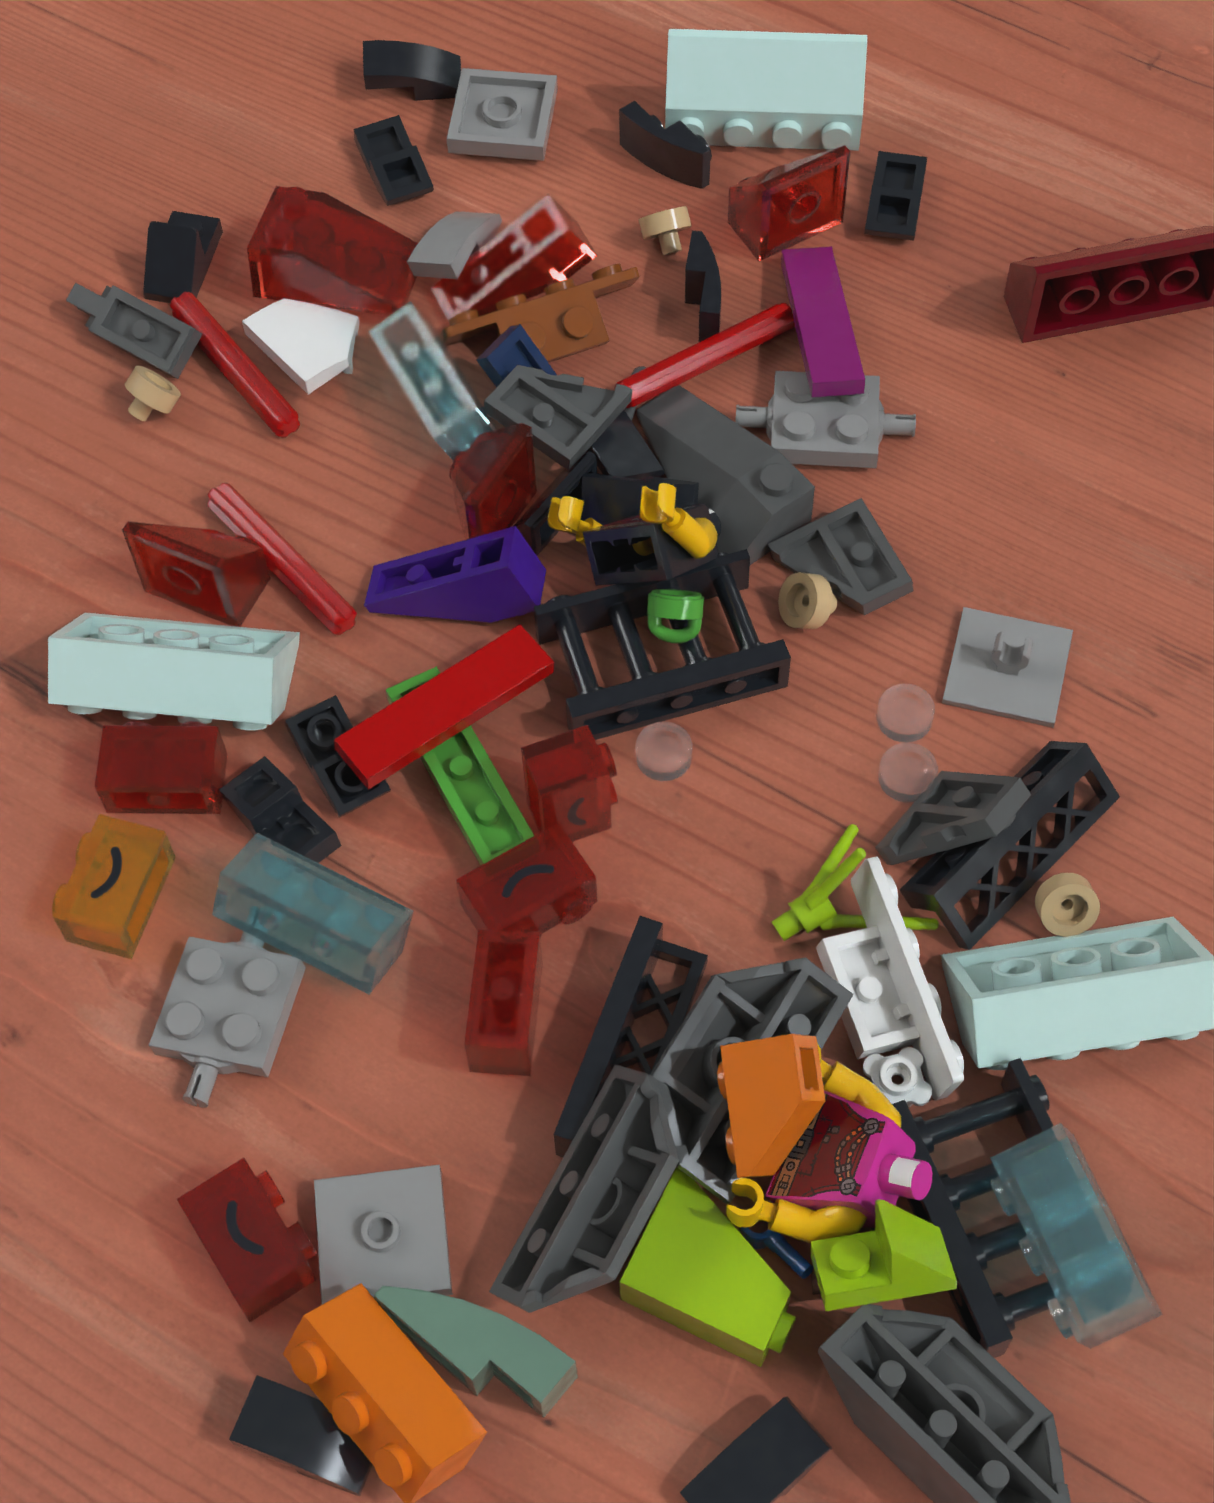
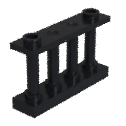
[534,549,791,746]
[892,1058,1135,1358]

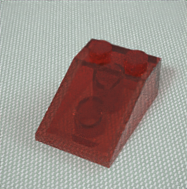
[247,186,418,318]

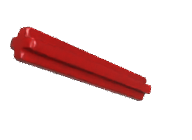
[170,292,300,438]
[615,303,795,408]
[207,483,357,635]

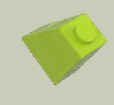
[620,1168,796,1367]

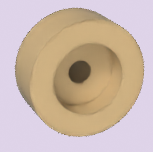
[638,206,692,255]
[124,366,181,421]
[778,572,837,629]
[1035,873,1100,937]

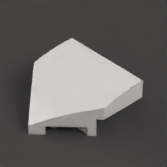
[242,298,360,395]

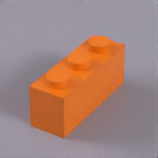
[283,1283,488,1503]

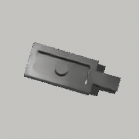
[66,283,202,379]

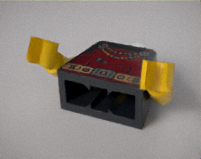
[547,483,721,586]

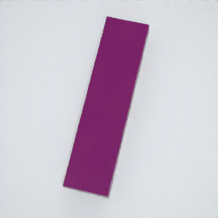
[781,246,866,397]

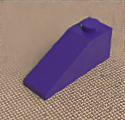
[364,526,546,623]

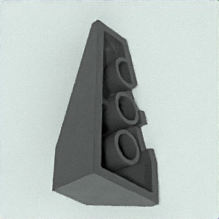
[637,385,815,565]

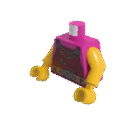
[726,1043,933,1244]

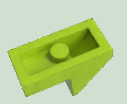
[811,1199,957,1312]

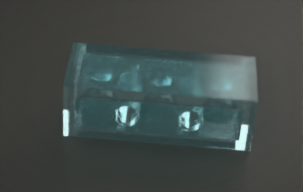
[368,301,503,469]
[212,833,414,995]
[990,1123,1163,1349]

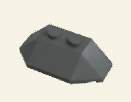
[650,957,854,1204]
[489,1065,679,1313]
[817,1304,1071,1503]

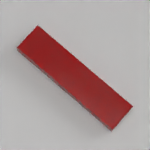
[334,624,554,790]

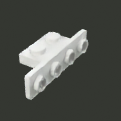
[816,856,964,1101]

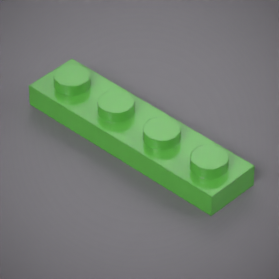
[386,666,540,879]

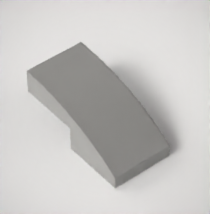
[407,211,502,279]

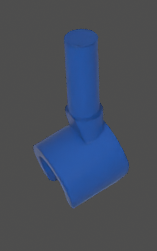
[739,1222,813,1279]

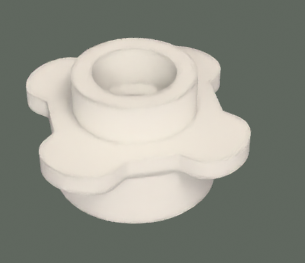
[863,1047,932,1108]

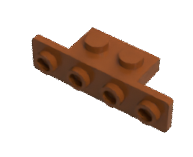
[439,264,640,363]

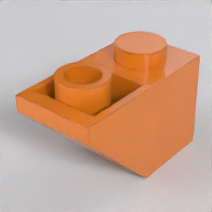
[717,1034,825,1178]

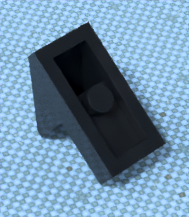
[143,211,223,303]

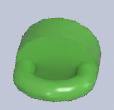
[647,589,704,643]

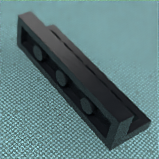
[899,741,1120,950]
[553,916,708,1157]

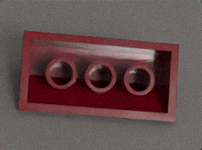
[1003,226,1214,343]

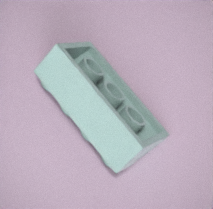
[665,29,867,151]
[48,613,300,730]
[941,917,1214,1070]

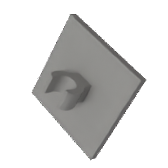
[942,607,1073,728]

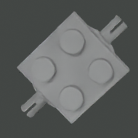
[735,371,916,468]
[149,910,306,1108]

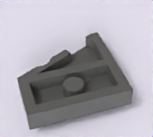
[484,365,633,471]
[768,498,914,615]
[875,771,1031,865]

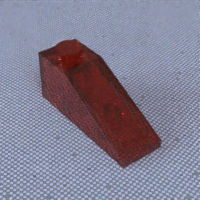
[430,194,598,319]

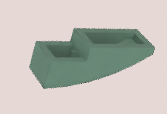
[374,1286,578,1418]

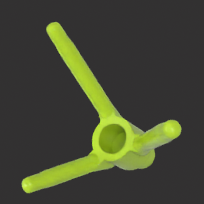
[771,824,939,941]

